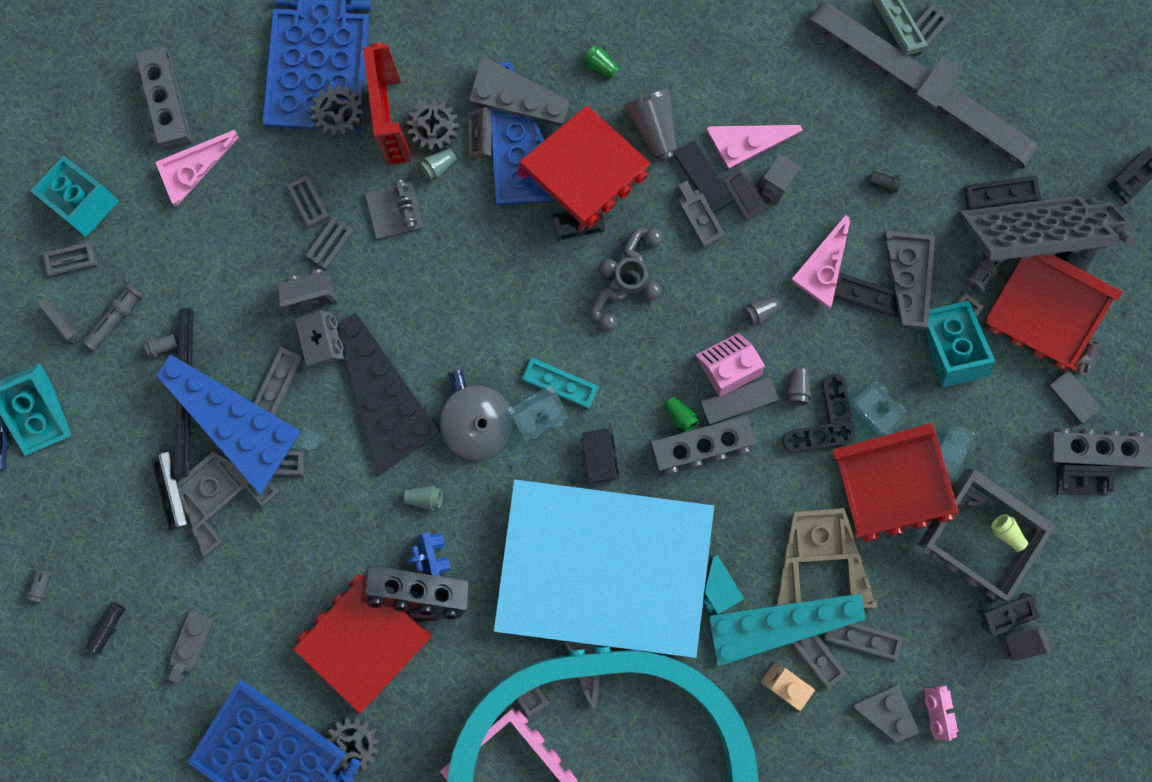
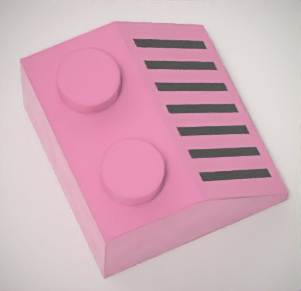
[695,333,765,397]

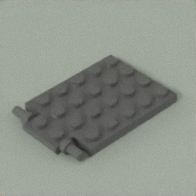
[960,196,1136,262]

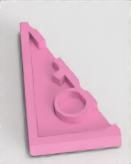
[706,125,803,170]
[155,130,239,206]
[792,215,850,309]

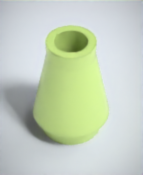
[991,514,1028,552]

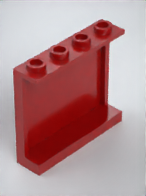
[363,43,411,165]
[517,105,650,232]
[983,254,1123,371]
[833,423,959,542]
[294,574,433,713]

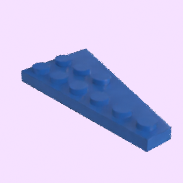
[491,62,557,206]
[157,354,301,496]

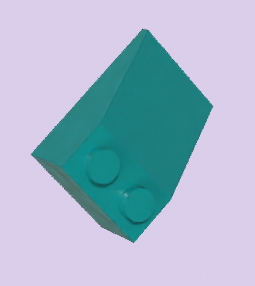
[30,156,119,237]
[925,301,996,387]
[0,363,71,456]

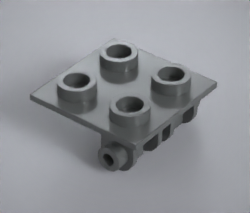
[365,180,424,239]

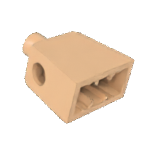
[760,662,815,711]

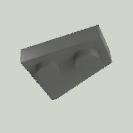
[852,684,919,743]

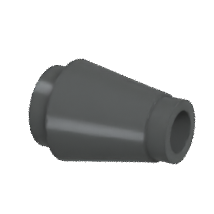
[743,296,781,326]
[786,368,811,406]

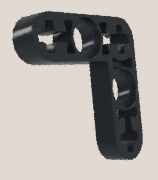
[783,373,855,453]

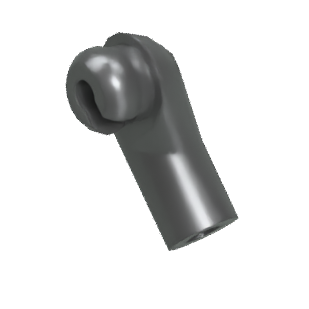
[1074,340,1101,376]

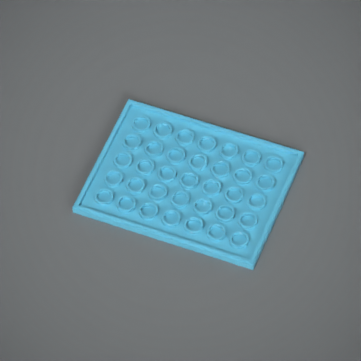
[494,479,714,658]

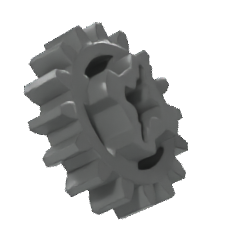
[310,84,364,139]
[407,99,460,153]
[325,717,381,774]

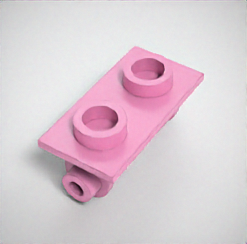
[924,685,958,741]

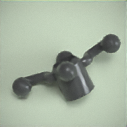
[590,227,663,332]

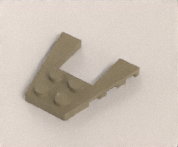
[776,508,877,608]

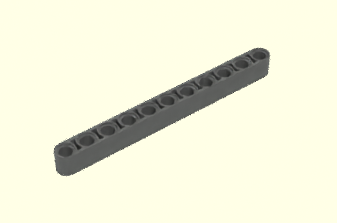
[807,2,1038,169]

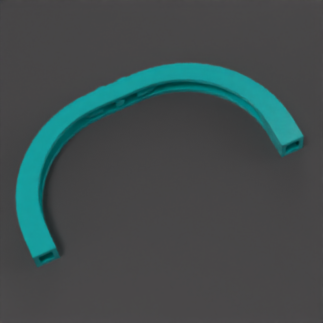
[447,646,759,782]

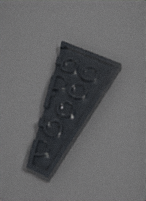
[336,313,440,475]

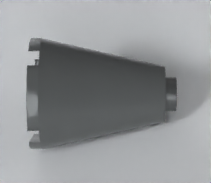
[624,89,677,160]

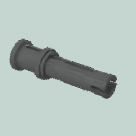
[964,257,1003,294]
[82,282,145,351]

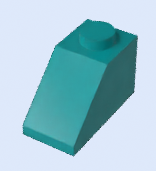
[703,555,744,614]

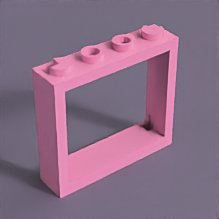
[440,708,578,782]

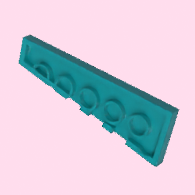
[710,593,866,666]

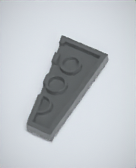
[469,56,570,126]
[885,231,935,330]

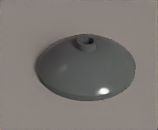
[440,386,513,460]

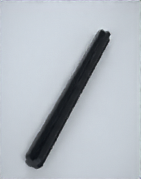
[174,308,194,478]

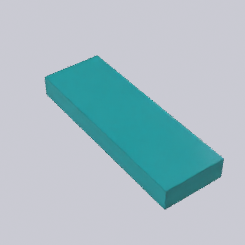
[521,357,599,409]

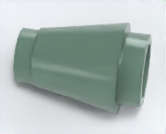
[419,148,457,181]
[404,486,443,511]

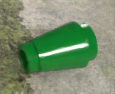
[583,45,619,79]
[664,396,699,433]

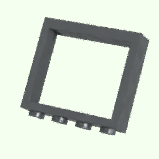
[917,469,1055,602]

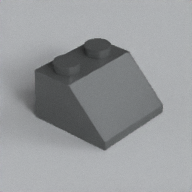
[279,269,338,316]

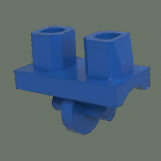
[406,532,451,576]

